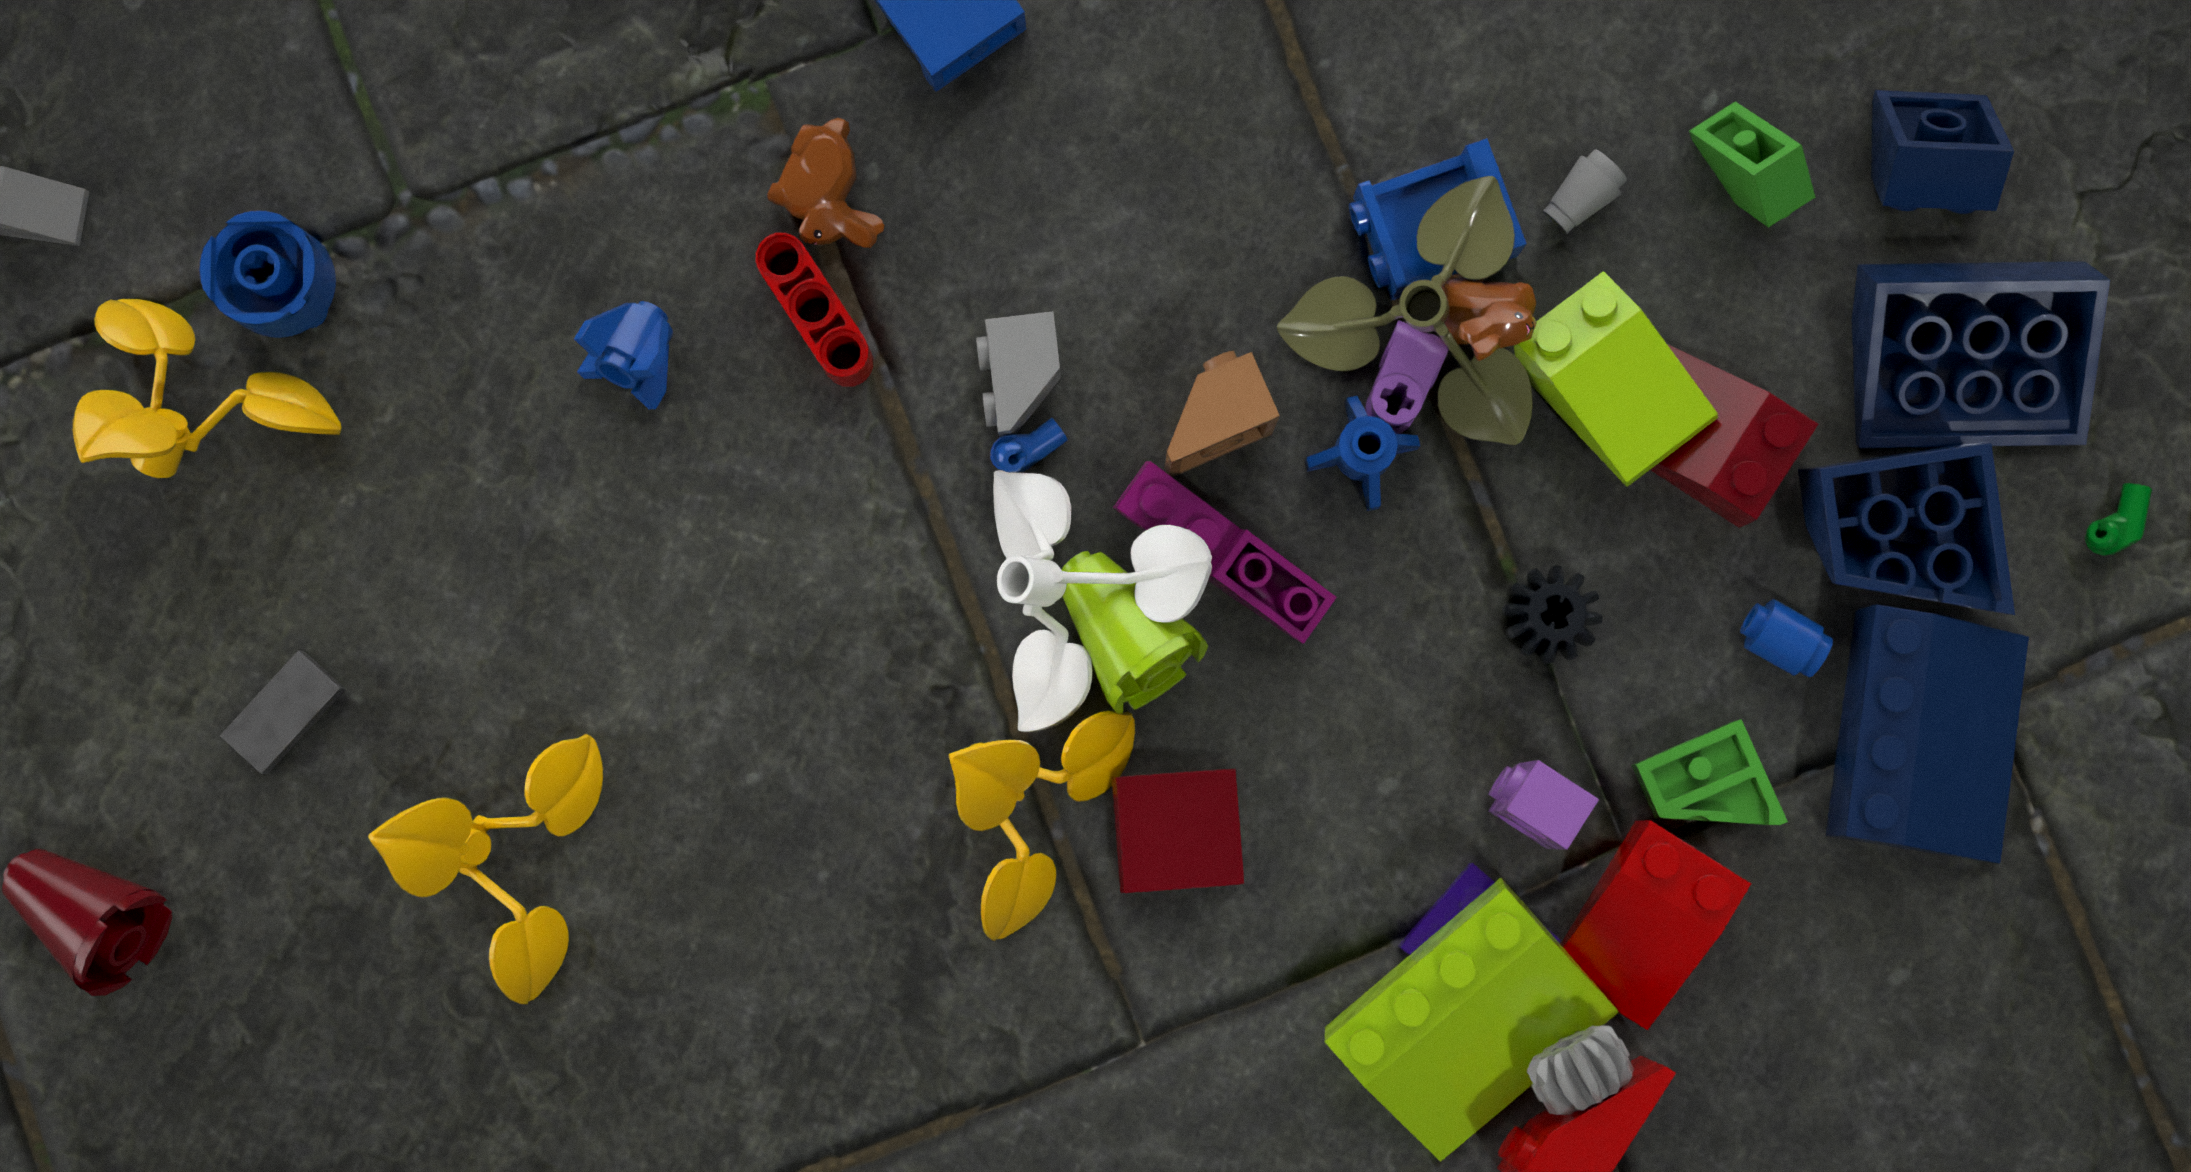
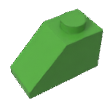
[1689,101,1816,228]

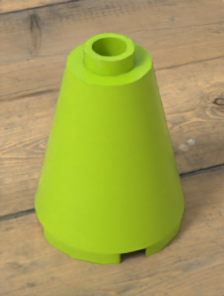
[1061,551,1208,714]

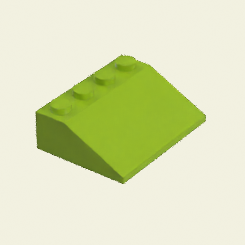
[1324,878,1619,1162]

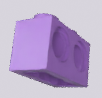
[1489,760,1599,850]

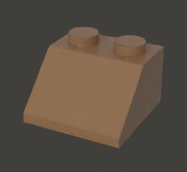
[1164,351,1280,477]

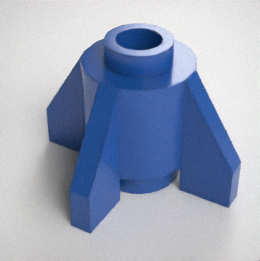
[574,301,673,409]
[1305,396,1420,511]

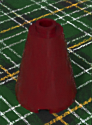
[2,849,172,996]

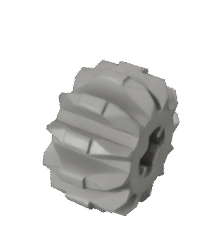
[1527,1025,1634,1115]

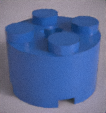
[199,211,336,338]

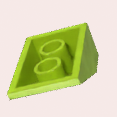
[1514,271,1718,487]

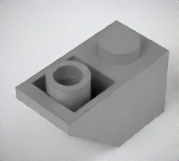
[976,311,1061,437]

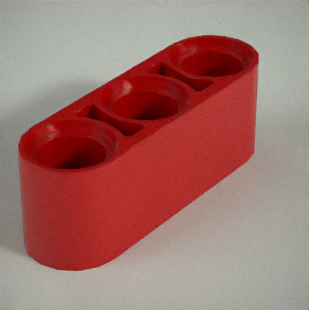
[755,233,874,387]

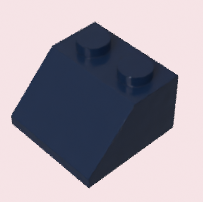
[1871,90,2014,214]

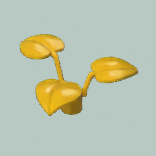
[72,299,341,478]
[949,711,1135,941]
[368,734,603,1004]

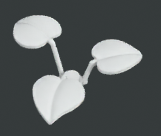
[993,470,1212,732]

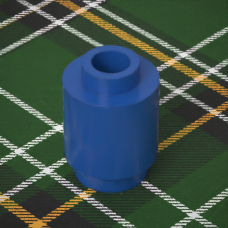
[1740,599,1833,678]

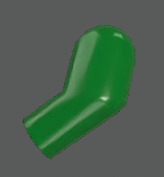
[2085,483,2152,555]

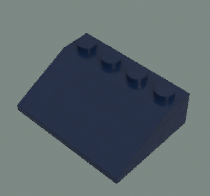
[1852,261,2110,448]
[1825,604,2029,864]

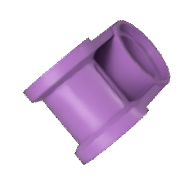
[1365,320,1449,434]

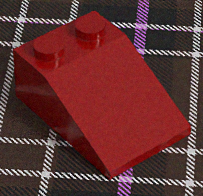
[1560,820,1751,1030]
[1497,1055,1676,1172]

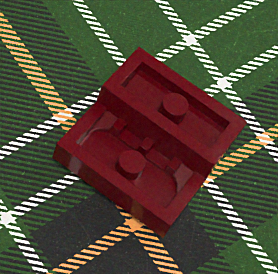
[1112,769,1244,893]

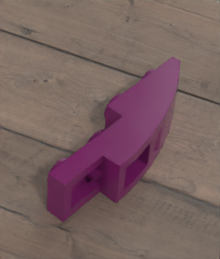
[1113,461,1337,644]

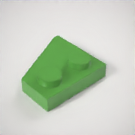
[1631,719,1788,825]

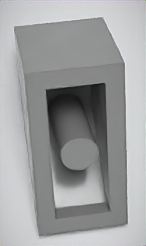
[0,166,89,246]

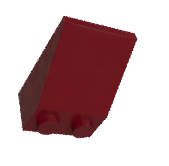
[1650,344,1819,528]

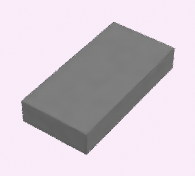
[220,650,346,774]

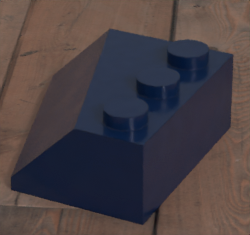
[1798,442,2015,615]

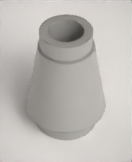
[1542,149,1627,234]

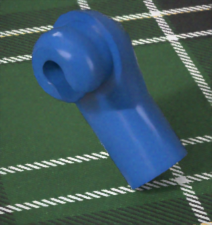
[990,418,1068,473]

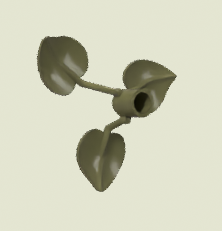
[1277,176,1533,445]

